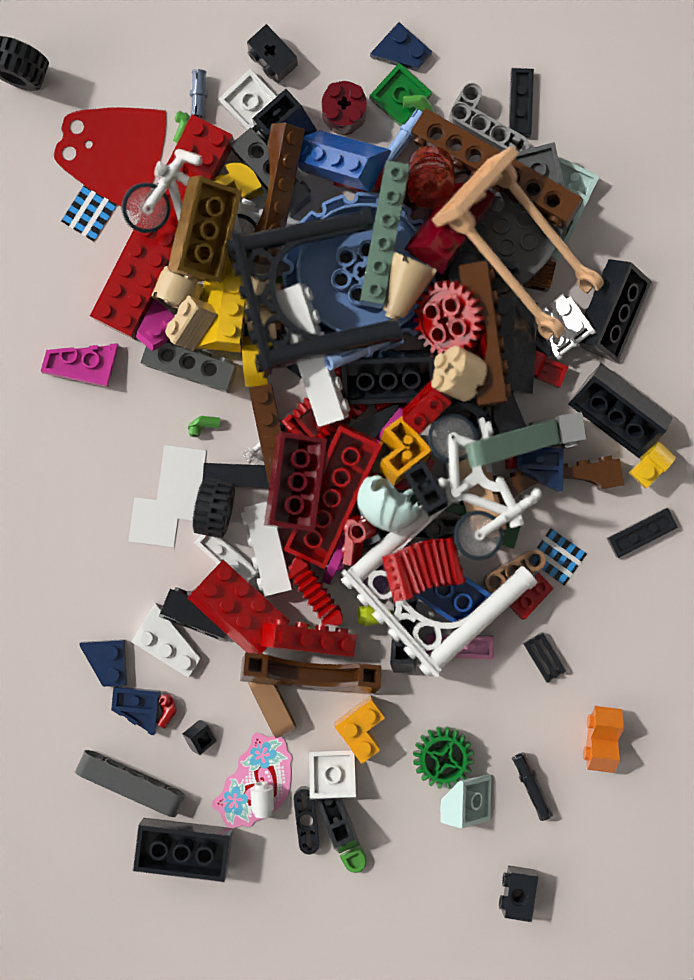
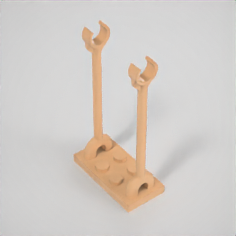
[432,146,604,340]

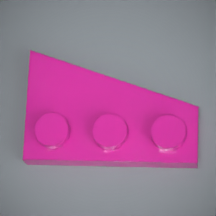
[41,343,119,388]

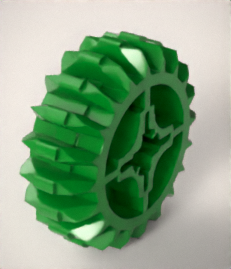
[413,726,474,789]

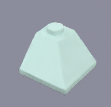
[440,774,492,828]

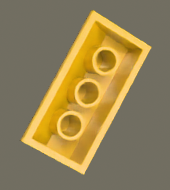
[196,255,248,353]

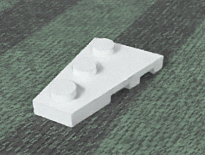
[131,603,201,678]

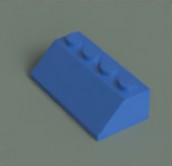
[298,130,391,192]

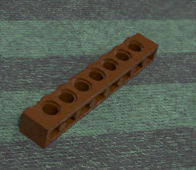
[411,108,582,228]

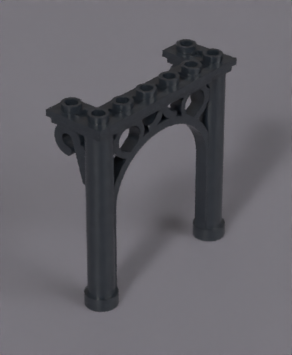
[227,207,402,379]

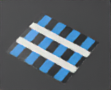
[61,185,117,242]
[529,528,587,586]

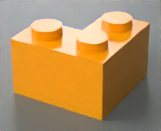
[379,416,432,487]
[334,695,385,764]

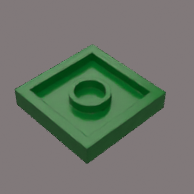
[369,63,432,127]

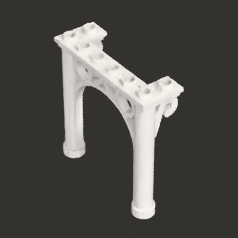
[341,484,537,678]

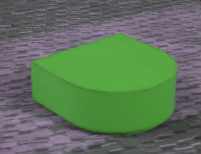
[340,845,367,873]

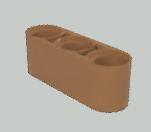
[483,550,546,592]
[248,682,297,739]

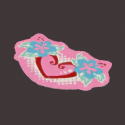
[212,733,292,828]

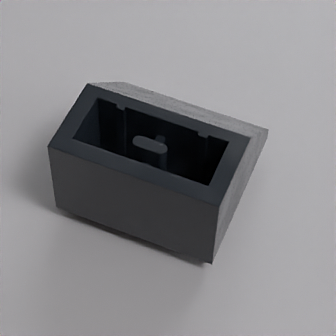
[252,89,317,142]

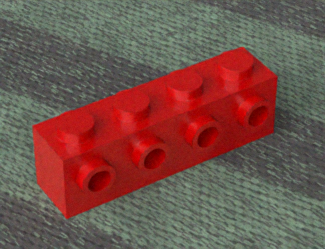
[261,619,357,657]

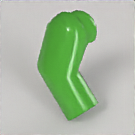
[403,95,433,112]
[173,111,190,143]
[188,416,220,438]

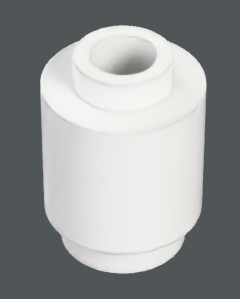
[250,781,275,818]

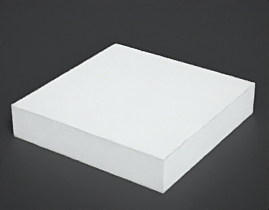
[218,69,277,131]
[309,750,356,800]

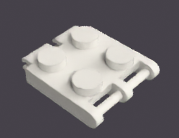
[542,294,596,361]

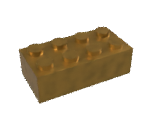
[167,176,242,283]

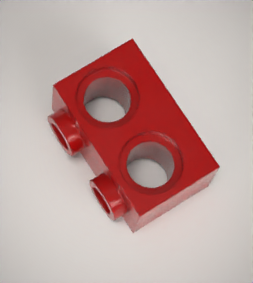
[402,379,452,435]

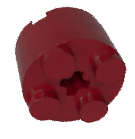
[321,81,367,135]

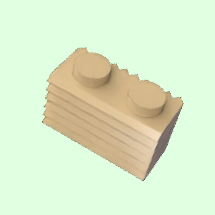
[165,296,217,351]

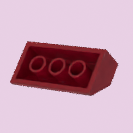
[404,183,496,274]
[264,432,327,532]

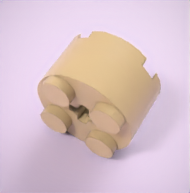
[151,266,204,310]
[432,346,486,401]

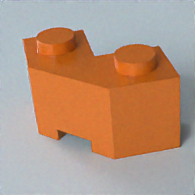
[583,706,624,773]

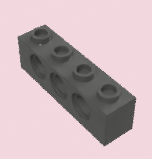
[231,127,311,218]
[140,341,237,394]

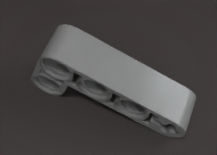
[449,83,530,151]

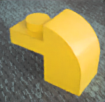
[213,163,264,200]
[242,336,268,387]
[629,440,676,489]

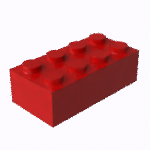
[188,560,290,654]

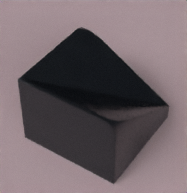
[182,720,217,756]

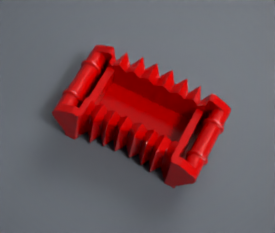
[281,374,368,439]
[382,537,466,602]
[287,557,343,626]

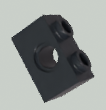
[499,865,539,922]

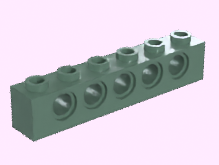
[359,160,409,309]

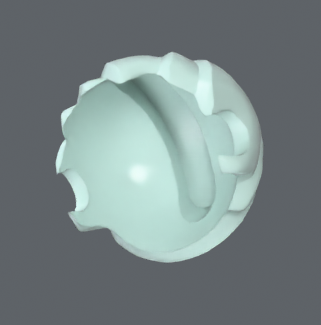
[358,476,420,532]

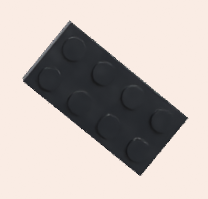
[133,817,233,882]

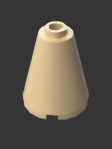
[383,252,437,320]

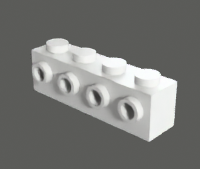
[241,502,293,596]

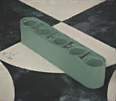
[465,419,561,468]

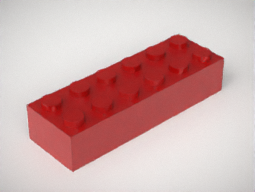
[284,423,384,569]

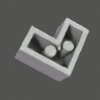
[529,412,586,449]

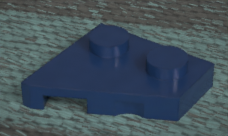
[370,22,432,71]
[516,447,564,493]
[80,639,127,687]
[111,686,160,735]

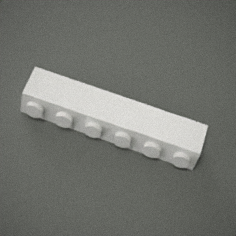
[276,284,350,427]

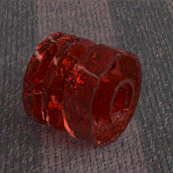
[406,145,455,209]

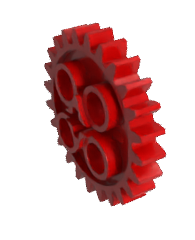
[413,280,485,354]

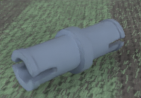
[190,69,208,118]

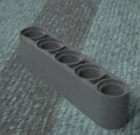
[75,750,185,817]

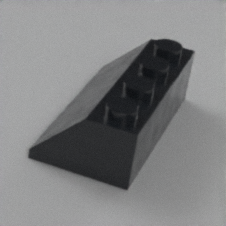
[575,259,652,363]
[495,297,538,394]
[341,349,434,404]
[568,363,673,458]

